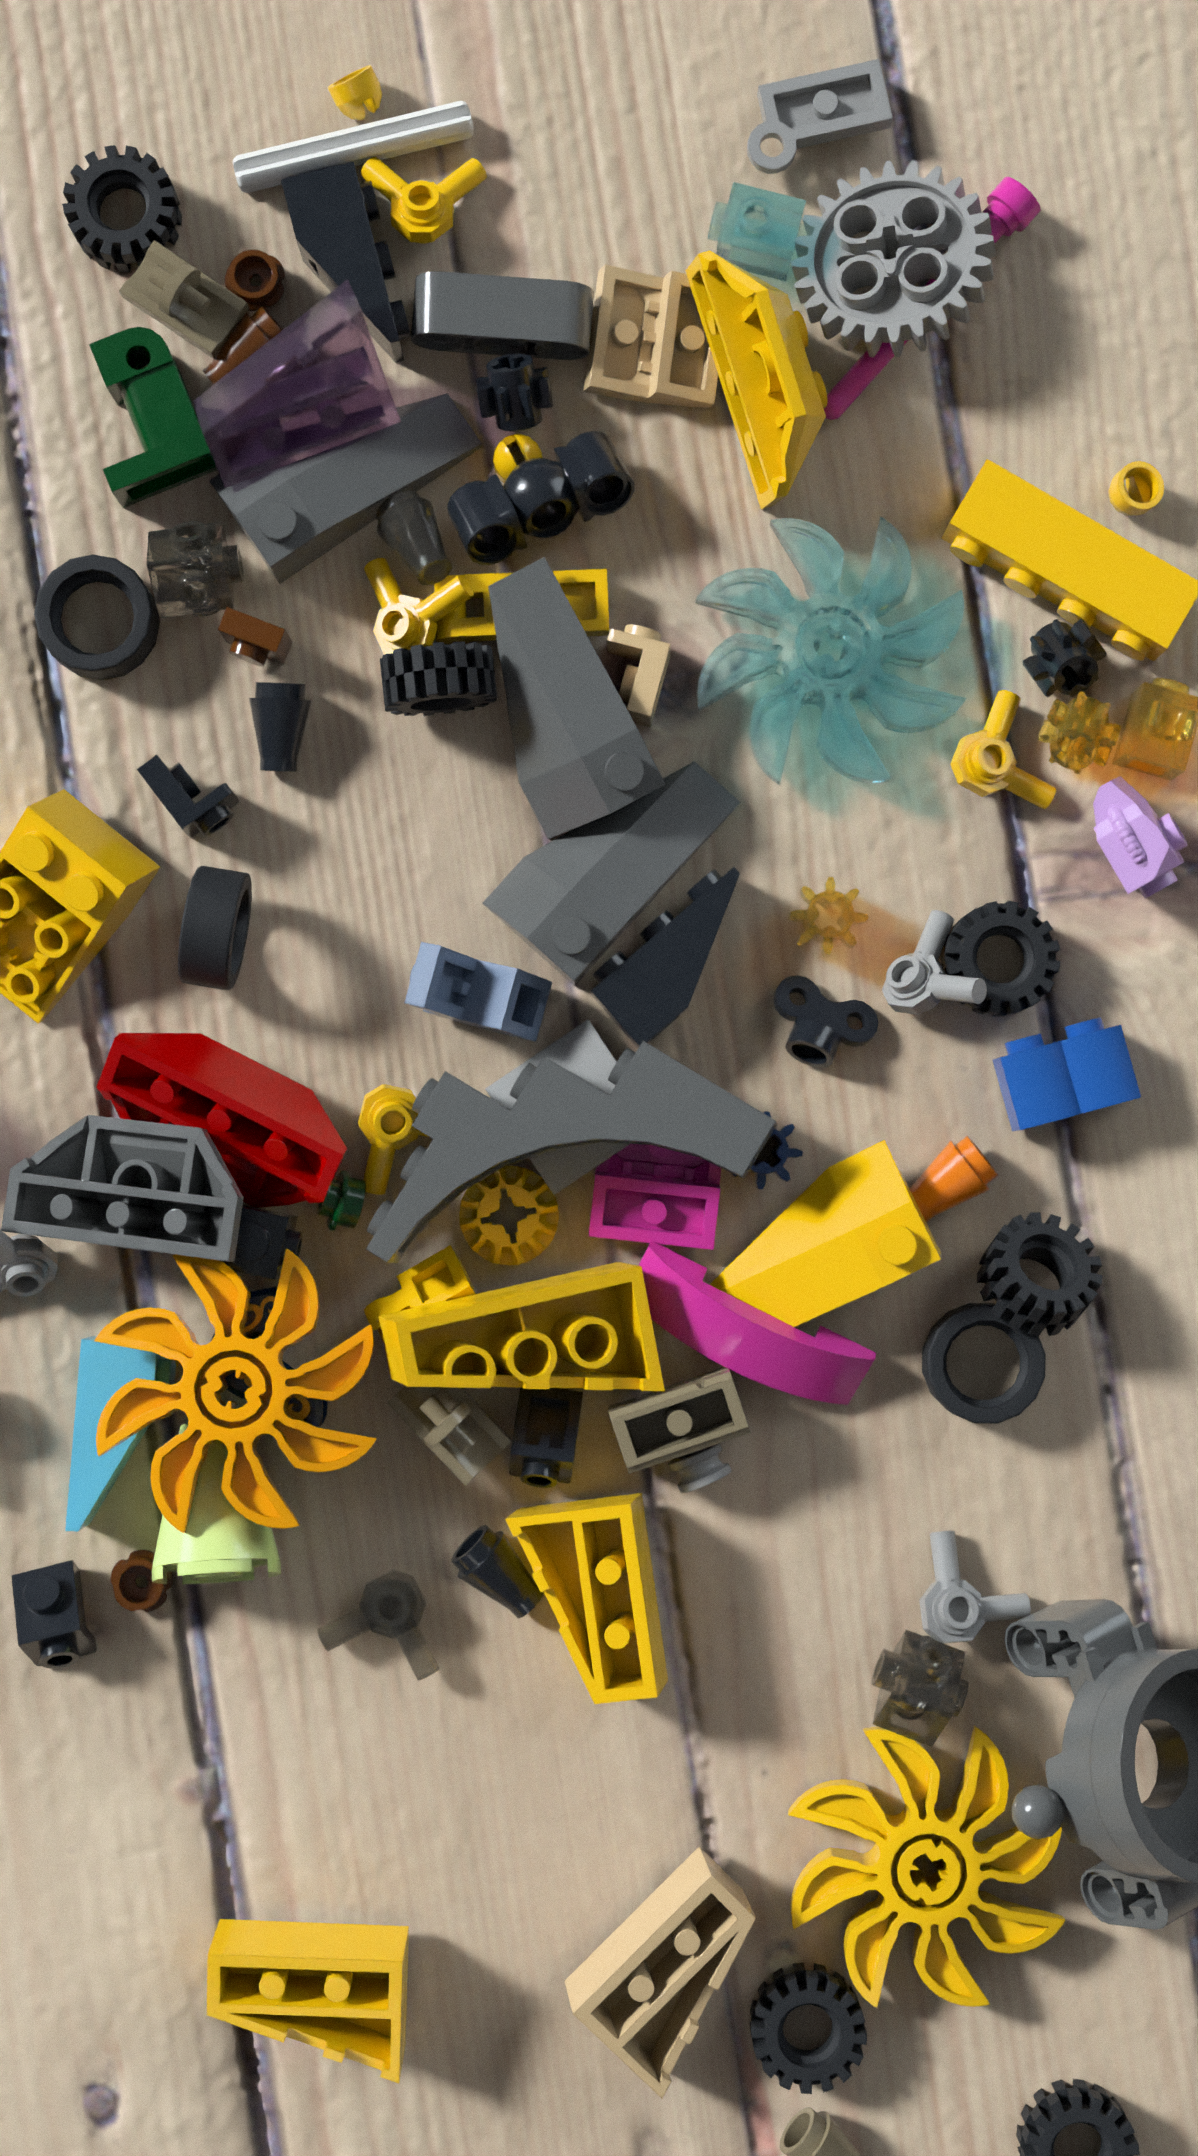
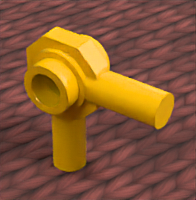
[361,157,487,244]
[364,558,474,655]
[950,690,1056,809]
[358,1084,431,1195]

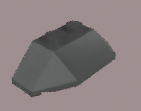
[1,1115,244,1262]

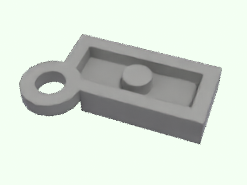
[747,59,893,174]

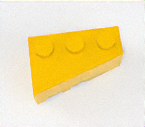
[207,1919,409,2084]

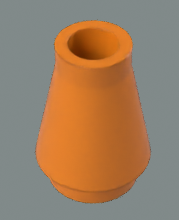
[909,1136,998,1222]

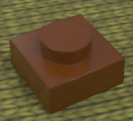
[218,607,293,667]

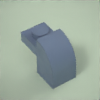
[404,942,552,1042]

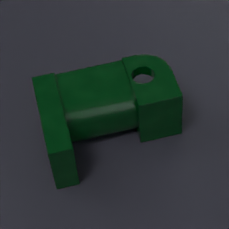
[89,327,220,508]

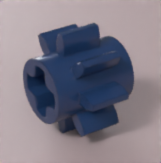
[731,1111,803,1190]

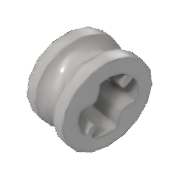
[668,1443,732,1493]

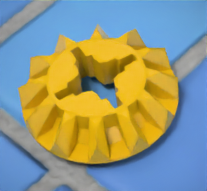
[459,1166,559,1265]

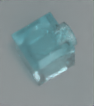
[707,182,806,282]

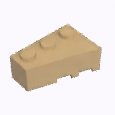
[564,1847,756,2099]

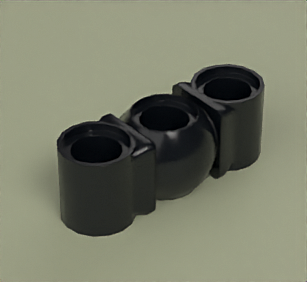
[447,431,634,565]

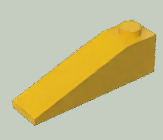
[709,1140,941,1327]

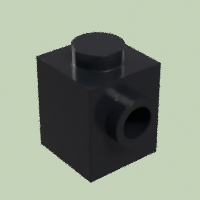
[219,1205,303,1280]

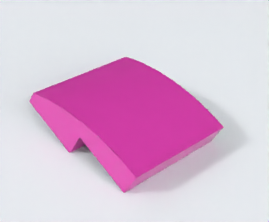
[589,1144,721,1250]

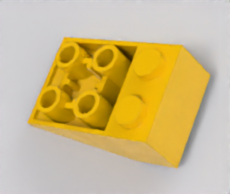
[0,789,160,1024]

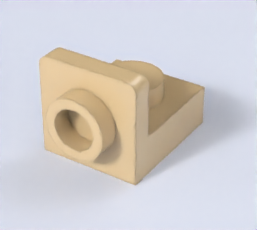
[607,624,671,728]

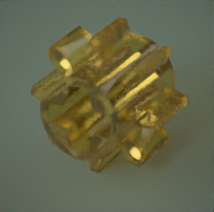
[1038,692,1121,774]
[788,877,868,957]

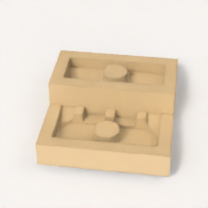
[583,264,718,408]

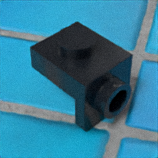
[11,1560,97,1669]

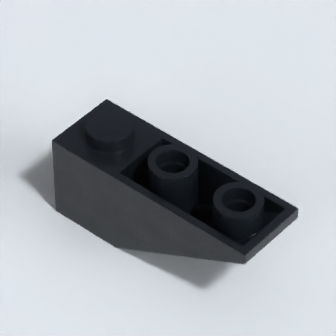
[281,161,411,363]
[591,867,740,1048]

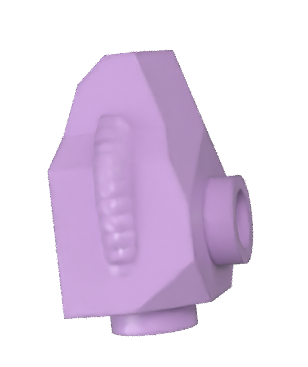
[1093,776,1188,899]

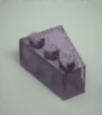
[193,279,401,488]

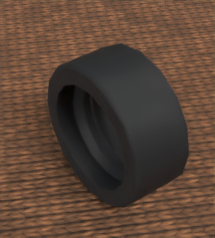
[34,554,160,681]
[178,866,252,990]
[922,1303,1046,1424]

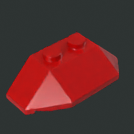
[96,1033,347,1208]

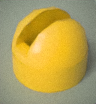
[328,65,382,120]
[493,433,543,483]
[1108,461,1164,516]

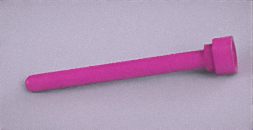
[823,177,1041,420]

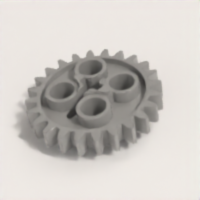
[791,160,996,357]

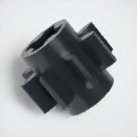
[476,354,553,432]
[1022,619,1107,698]

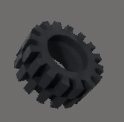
[62,145,182,273]
[380,642,497,716]
[941,901,1061,1017]
[977,1212,1103,1337]
[749,1962,867,2094]
[1016,2079,1140,2156]

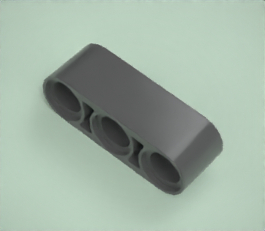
[411,271,594,360]

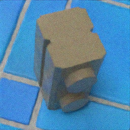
[608,1367,751,1474]

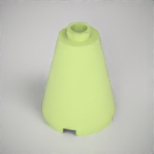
[152,1423,281,1584]

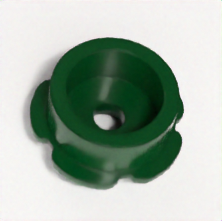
[317,1170,366,1231]

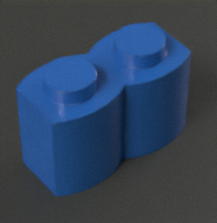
[992,1017,1141,1131]

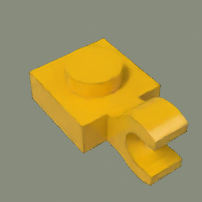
[364,1245,477,1341]

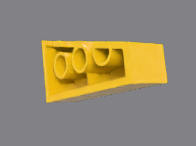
[378,1262,665,1391]

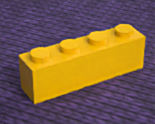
[941,459,1198,661]

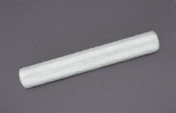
[233,101,474,193]

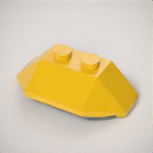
[685,250,827,510]

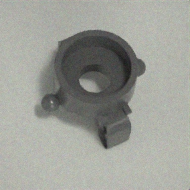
[1005,1599,1198,1930]

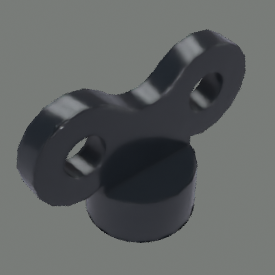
[773,975,879,1068]

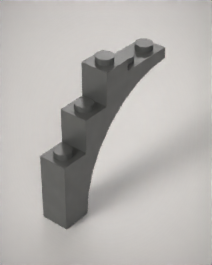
[366,1041,777,1263]

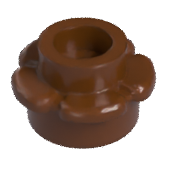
[225,249,285,311]
[110,1550,173,1612]

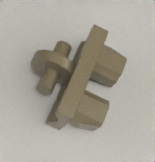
[119,240,249,359]
[387,1386,512,1486]

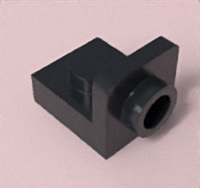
[137,755,239,838]
[509,1388,583,1488]

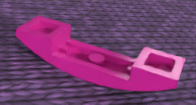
[638,1240,876,1405]

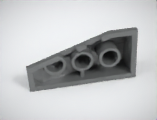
[209,393,483,584]
[488,557,666,839]
[483,761,740,987]

